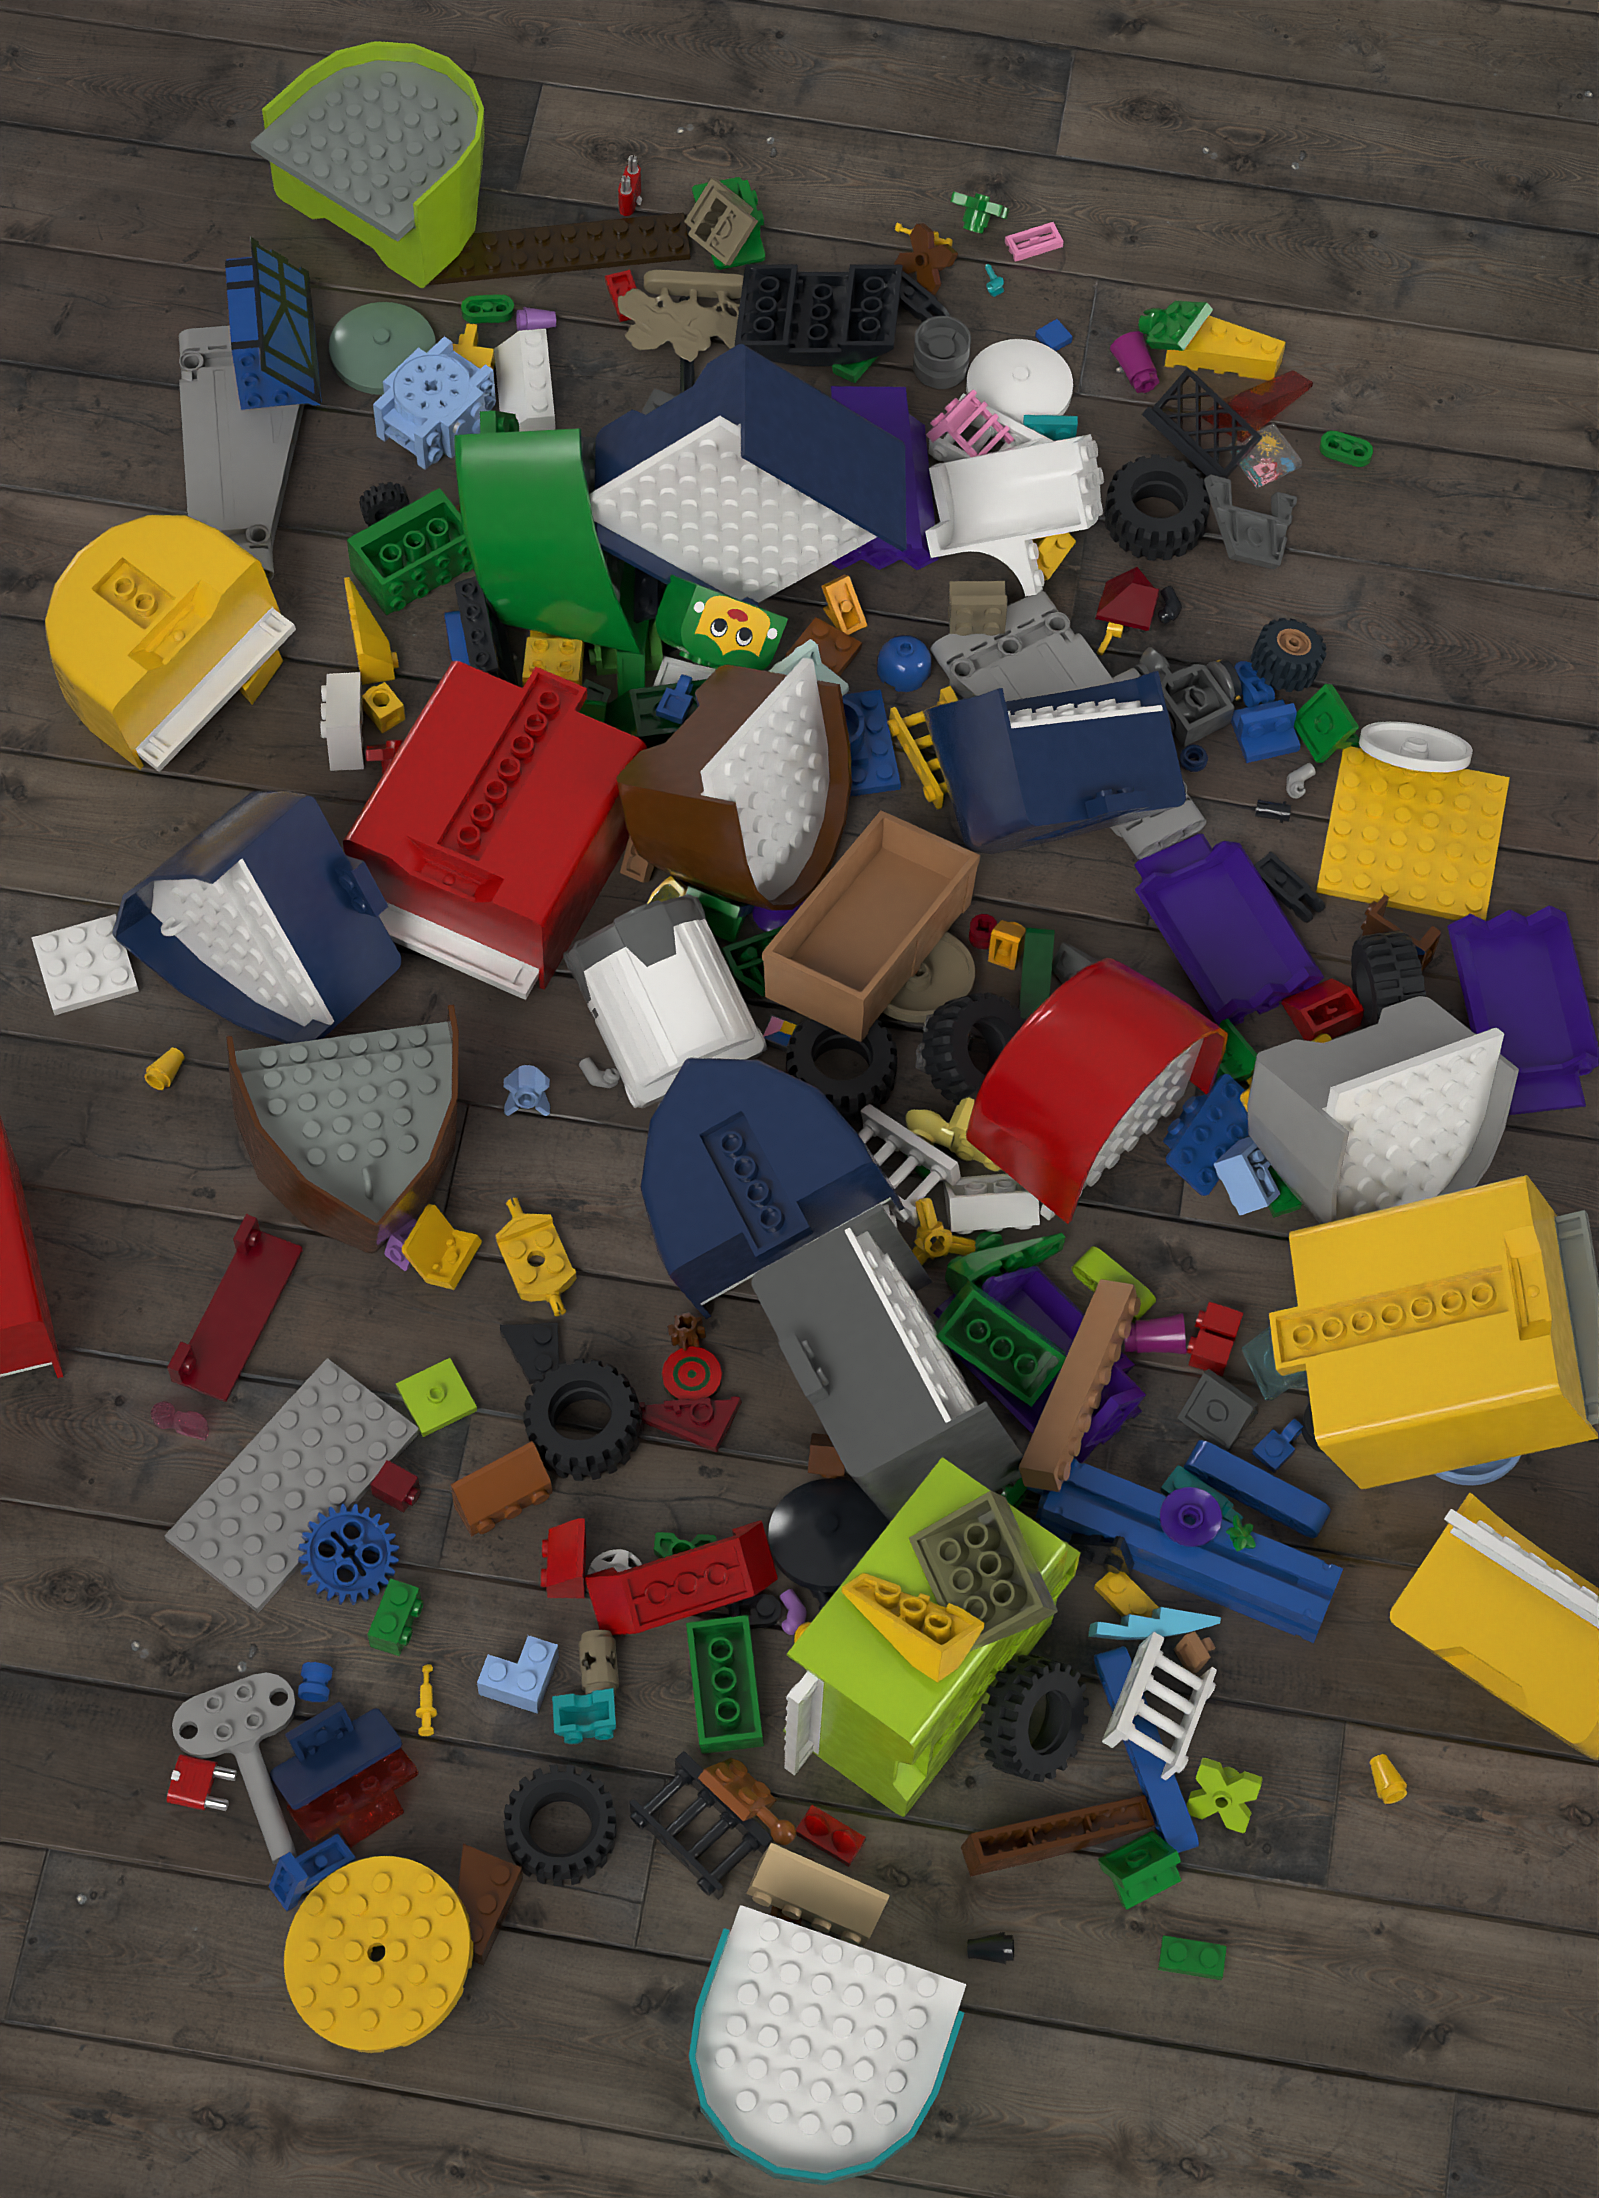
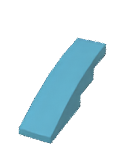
[1088,1607,1221,1640]

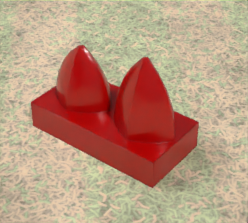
[796,1805,866,1867]

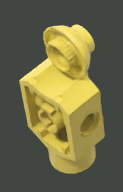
[906,1097,1002,1171]

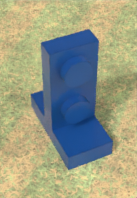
[269,1833,356,1912]

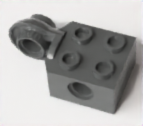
[1134,647,1235,747]

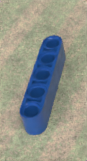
[1184,1440,1331,1538]

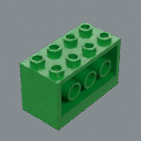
[347,488,473,616]

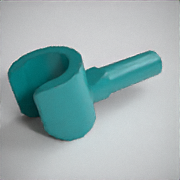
[985,264,1004,297]

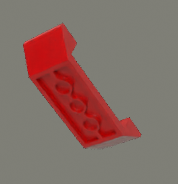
[584,1520,778,1635]

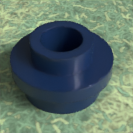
[1180,745,1208,772]

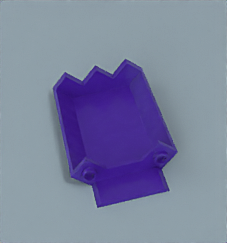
[831,386,939,570]
[1134,834,1325,1026]
[1447,905,1599,1115]

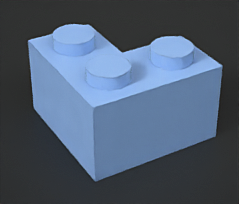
[1214,1137,1280,1215]
[477,1635,559,1714]

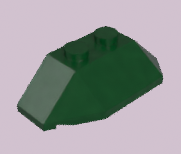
[720,926,784,997]

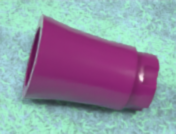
[1110,331,1160,393]
[1124,1313,1186,1355]

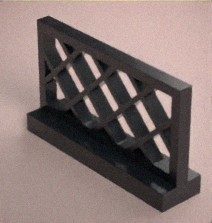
[1142,367,1263,479]

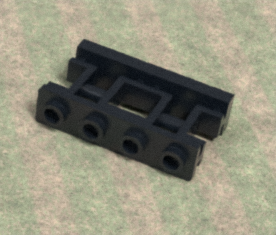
[455,576,519,687]

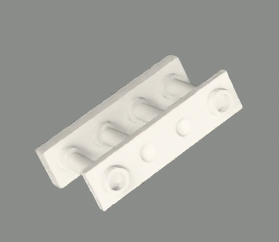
[928,393,1053,462]
[858,1104,961,1227]
[1102,1632,1217,1780]

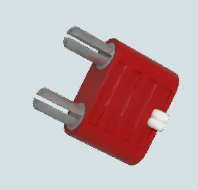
[618,155,642,216]
[167,1754,237,1811]

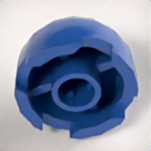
[877,635,932,692]

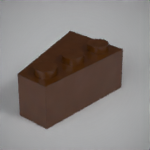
[458,1843,523,1966]

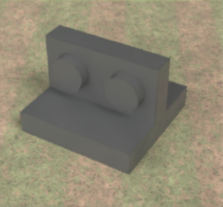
[1177,1369,1259,1452]

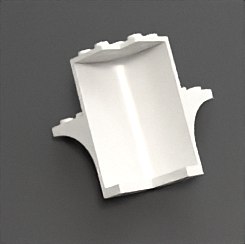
[925,434,1104,597]

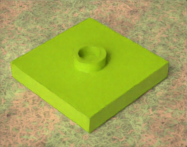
[396,1358,477,1437]

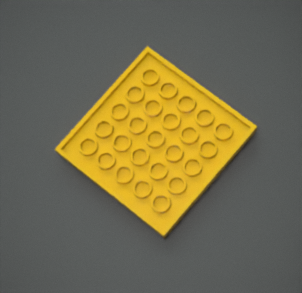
[1316,746,1510,921]

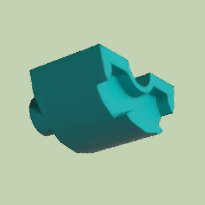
[552,1688,616,1744]

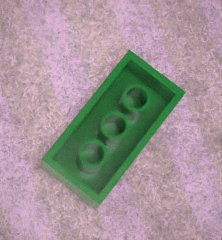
[933,1280,1067,1406]
[686,1615,764,1754]

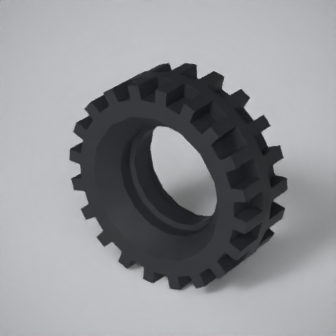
[979,1654,1089,1782]

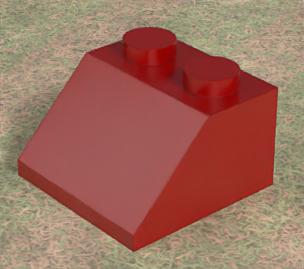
[541,1518,587,1598]

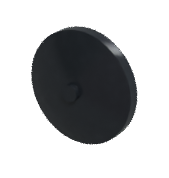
[768,1478,890,1592]

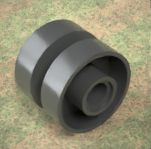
[913,316,971,389]

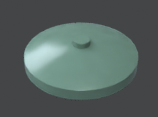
[329,302,436,395]

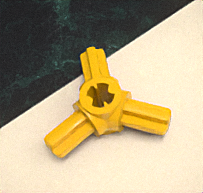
[912,1198,976,1265]

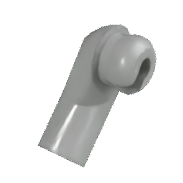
[1286,763,1316,799]
[579,1057,620,1089]

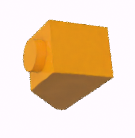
[988,920,1026,971]

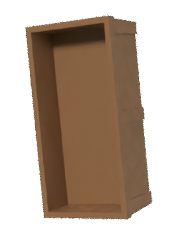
[762,811,980,1042]

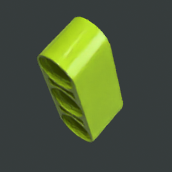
[1071,1246,1156,1323]

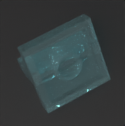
[1241,1326,1308,1401]

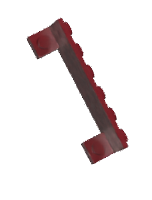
[167,1214,303,1402]

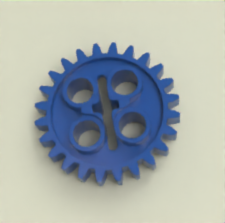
[298,1504,399,1605]

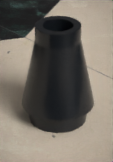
[967,1932,1014,1964]

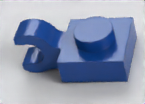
[656,674,693,725]
[1252,1418,1303,1473]

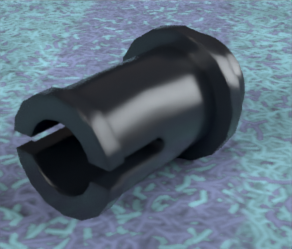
[1255,799,1292,824]

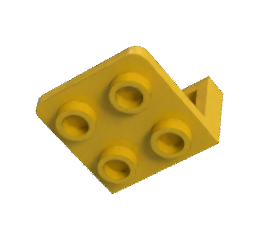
[402,1204,482,1290]

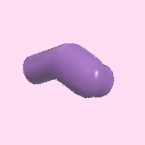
[780,1589,807,1635]

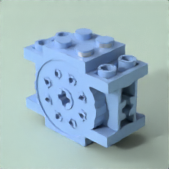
[373,336,496,470]

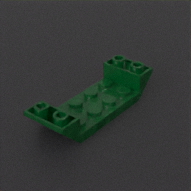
[605,679,707,742]

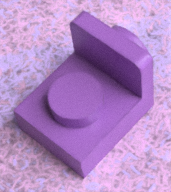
[384,1219,417,1271]

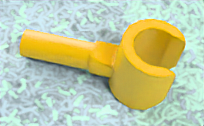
[1097,622,1124,656]

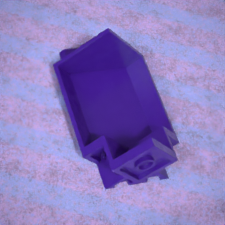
[933,1266,1146,1463]

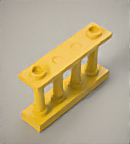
[887,686,959,810]

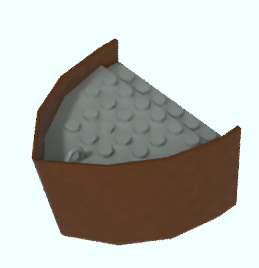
[226,1005,459,1254]

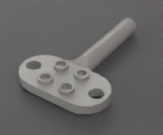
[172,1672,297,1864]

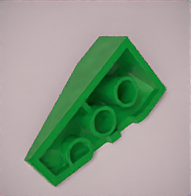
[945,1233,1066,1296]

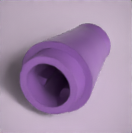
[516,307,556,331]

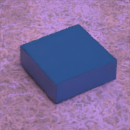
[1035,319,1073,351]

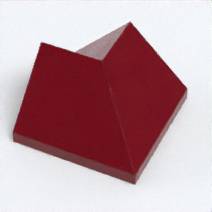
[1095,567,1159,631]

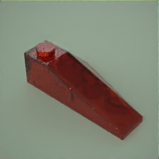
[1202,370,1313,443]

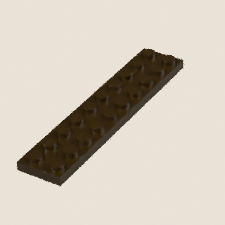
[429,212,690,285]

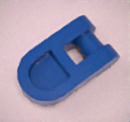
[1234,661,1275,707]

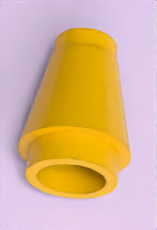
[144,1047,185,1090]
[1369,1754,1407,1804]

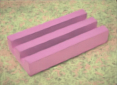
[1005,222,1064,262]

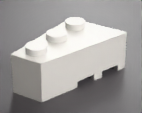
[321,672,364,771]

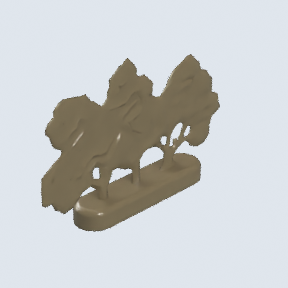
[618,270,744,362]

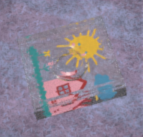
[1228,423,1303,489]

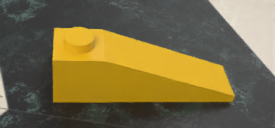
[344,577,399,685]
[841,1573,985,1682]

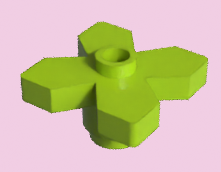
[1186,1758,1263,1833]

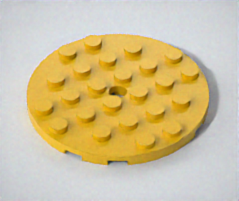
[284,1856,473,2053]

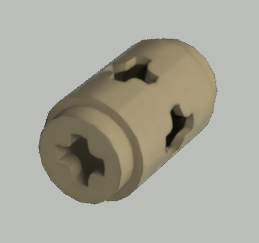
[578,1630,619,1696]

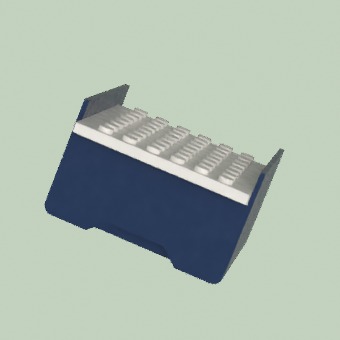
[589,344,906,606]

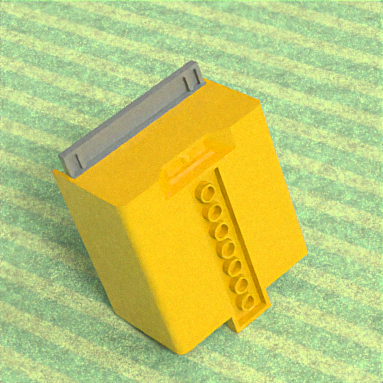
[1269,1175,1599,1490]

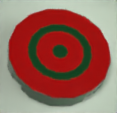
[662,1346,722,1401]

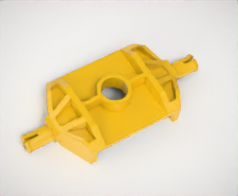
[495,1198,577,1316]

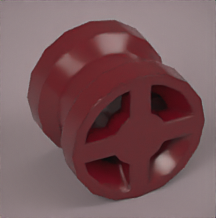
[968,914,998,950]

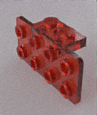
[286,1747,419,1848]

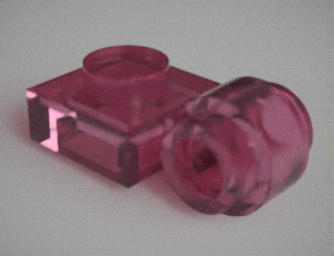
[151,1402,210,1441]

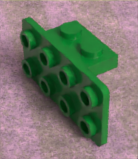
[692,177,765,270]

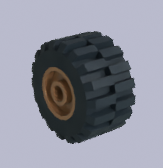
[1250,618,1327,692]

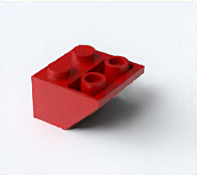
[1281,978,1365,1041]

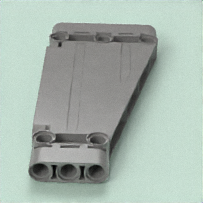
[179,325,305,581]
[930,591,1207,860]

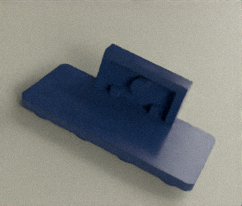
[269,1701,402,1810]

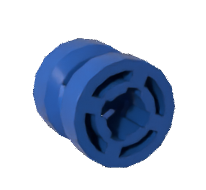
[297,1662,333,1702]

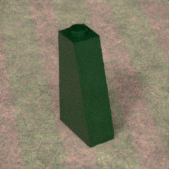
[1018,928,1055,1020]

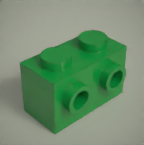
[367,1578,424,1656]

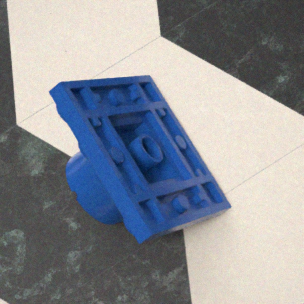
[842,689,901,797]

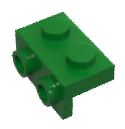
[1216,1019,1257,1083]

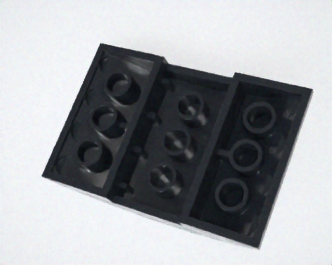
[734,264,903,366]

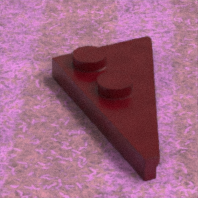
[639,1396,742,1453]

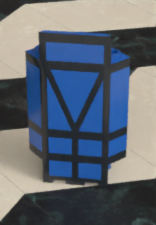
[225,236,322,410]

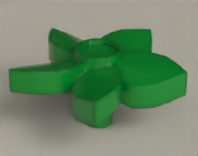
[1225,1515,1256,1552]

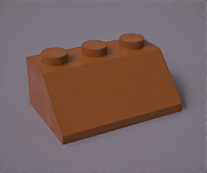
[451,1441,552,1536]

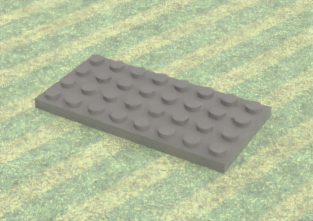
[164,1358,420,1613]

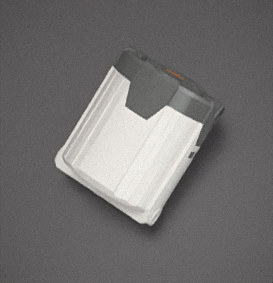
[563,894,767,1108]

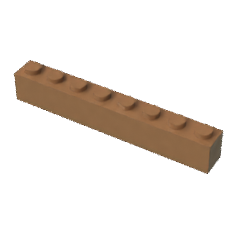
[1019,1279,1141,1492]

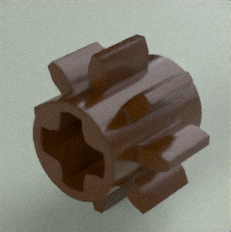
[668,1312,706,1351]

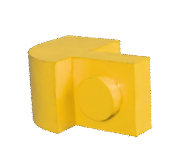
[453,324,495,372]

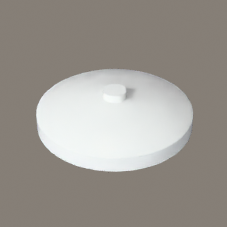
[966,339,1073,425]
[1359,722,1473,772]

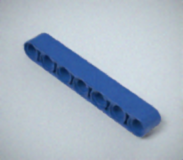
[1094,1646,1199,1853]

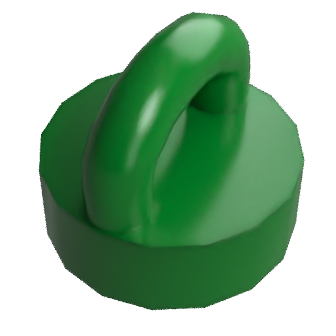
[975,1231,1004,1252]

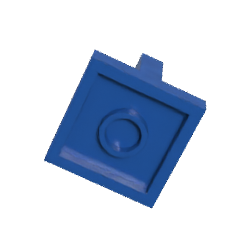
[1231,700,1300,763]

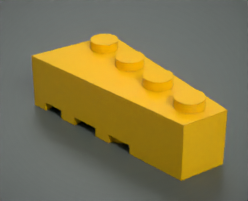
[1164,316,1286,381]

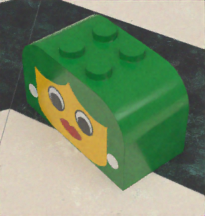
[656,574,788,670]

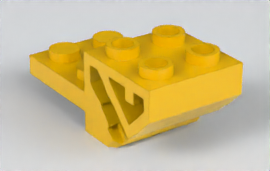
[522,630,585,687]

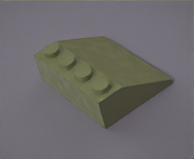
[909,1491,1058,1652]

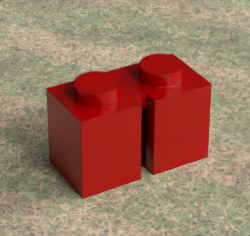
[1186,1301,1243,1376]

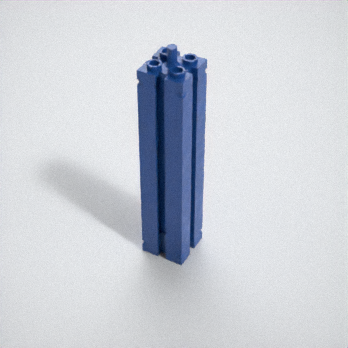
[1027,1458,1343,1643]

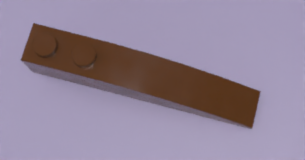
[961,1795,1155,1877]

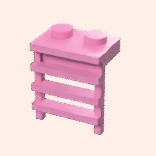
[926,389,1014,457]

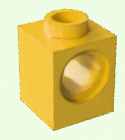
[362,682,405,733]

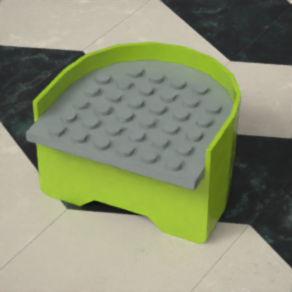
[250,41,484,288]

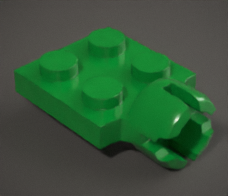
[1138,301,1213,351]

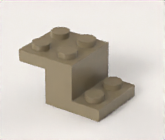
[684,178,758,266]
[948,581,1007,636]

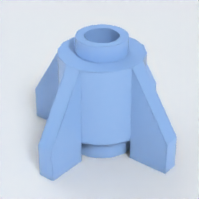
[503,1065,550,1116]

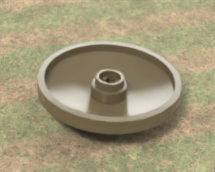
[882,932,975,1023]

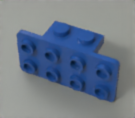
[1163,1074,1249,1196]

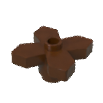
[893,223,958,296]

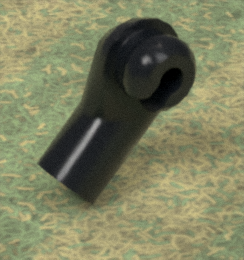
[1158,586,1182,624]

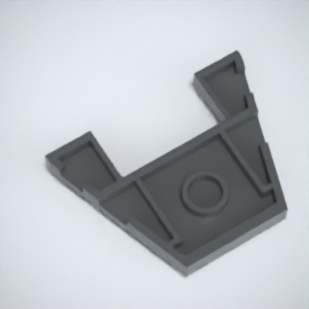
[1204,475,1297,570]

